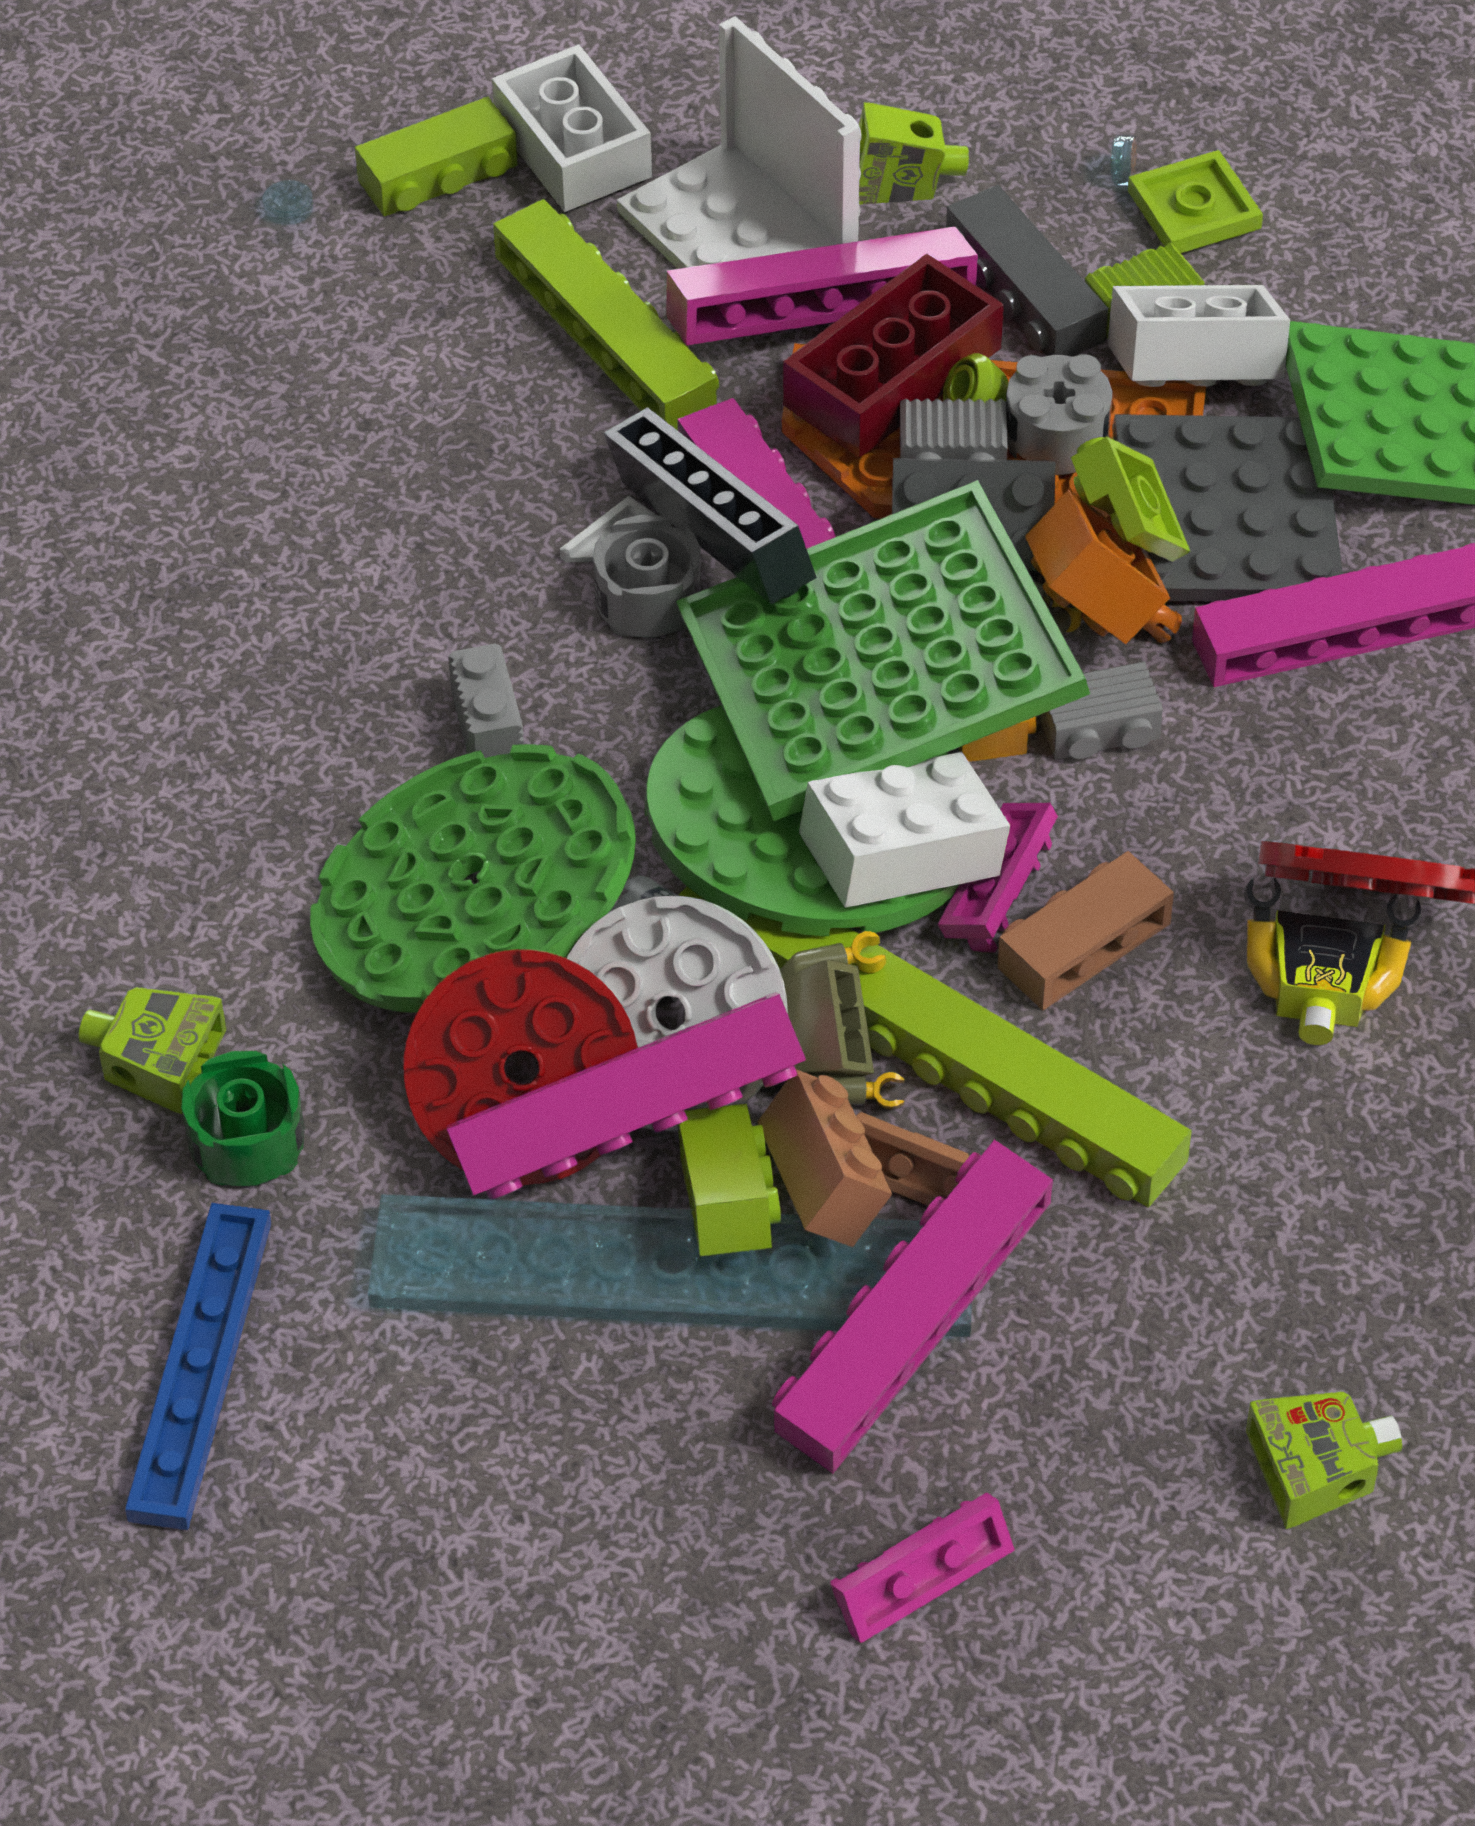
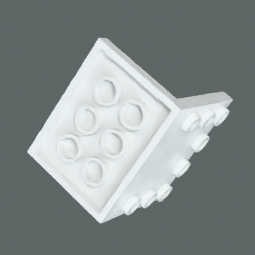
[617,16,861,269]

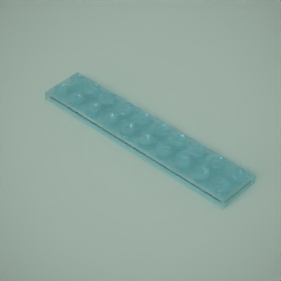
[368,1194,972,1337]

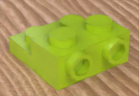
[1070,436,1191,562]

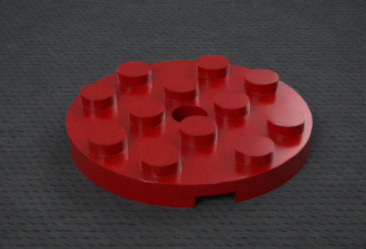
[1258,841,1475,904]
[403,949,638,1186]

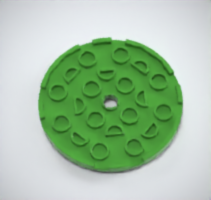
[644,705,959,936]
[310,744,636,1013]

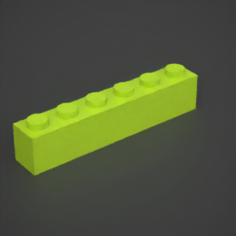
[493,199,719,431]

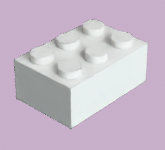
[492,45,652,212]
[1108,285,1290,387]
[799,752,1010,908]

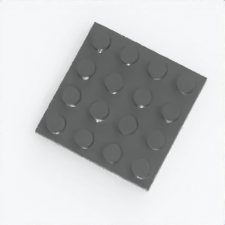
[1112,414,1343,601]

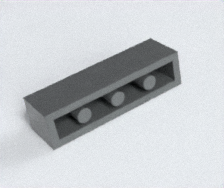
[946,185,1108,356]

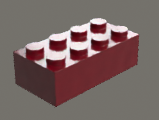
[783,253,1004,458]

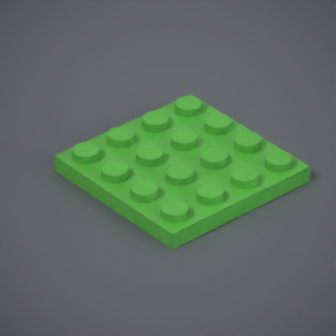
[1286,321,1475,505]

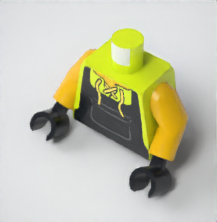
[1244,878,1422,1045]

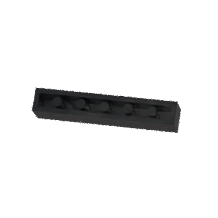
[603,407,817,604]

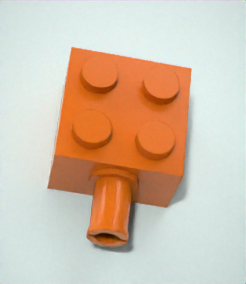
[1025,490,1182,644]

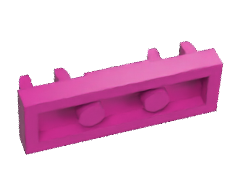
[937,803,1058,953]
[830,1492,1015,1643]

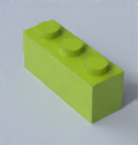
[355,96,517,217]
[678,1103,781,1256]

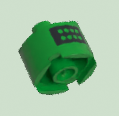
[181,1051,305,1186]

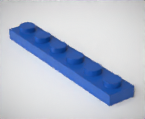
[125,1203,272,1530]

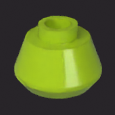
[943,353,1009,402]

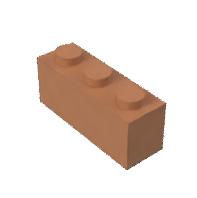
[998,851,1174,1011]
[758,1069,892,1247]

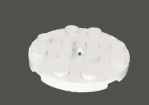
[567,896,788,1131]

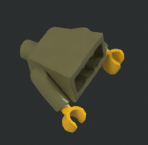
[780,931,905,1110]

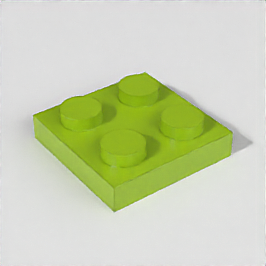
[1128,150,1263,253]

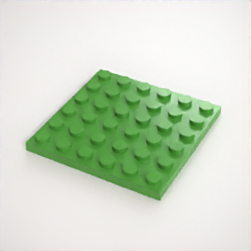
[676,480,1090,821]

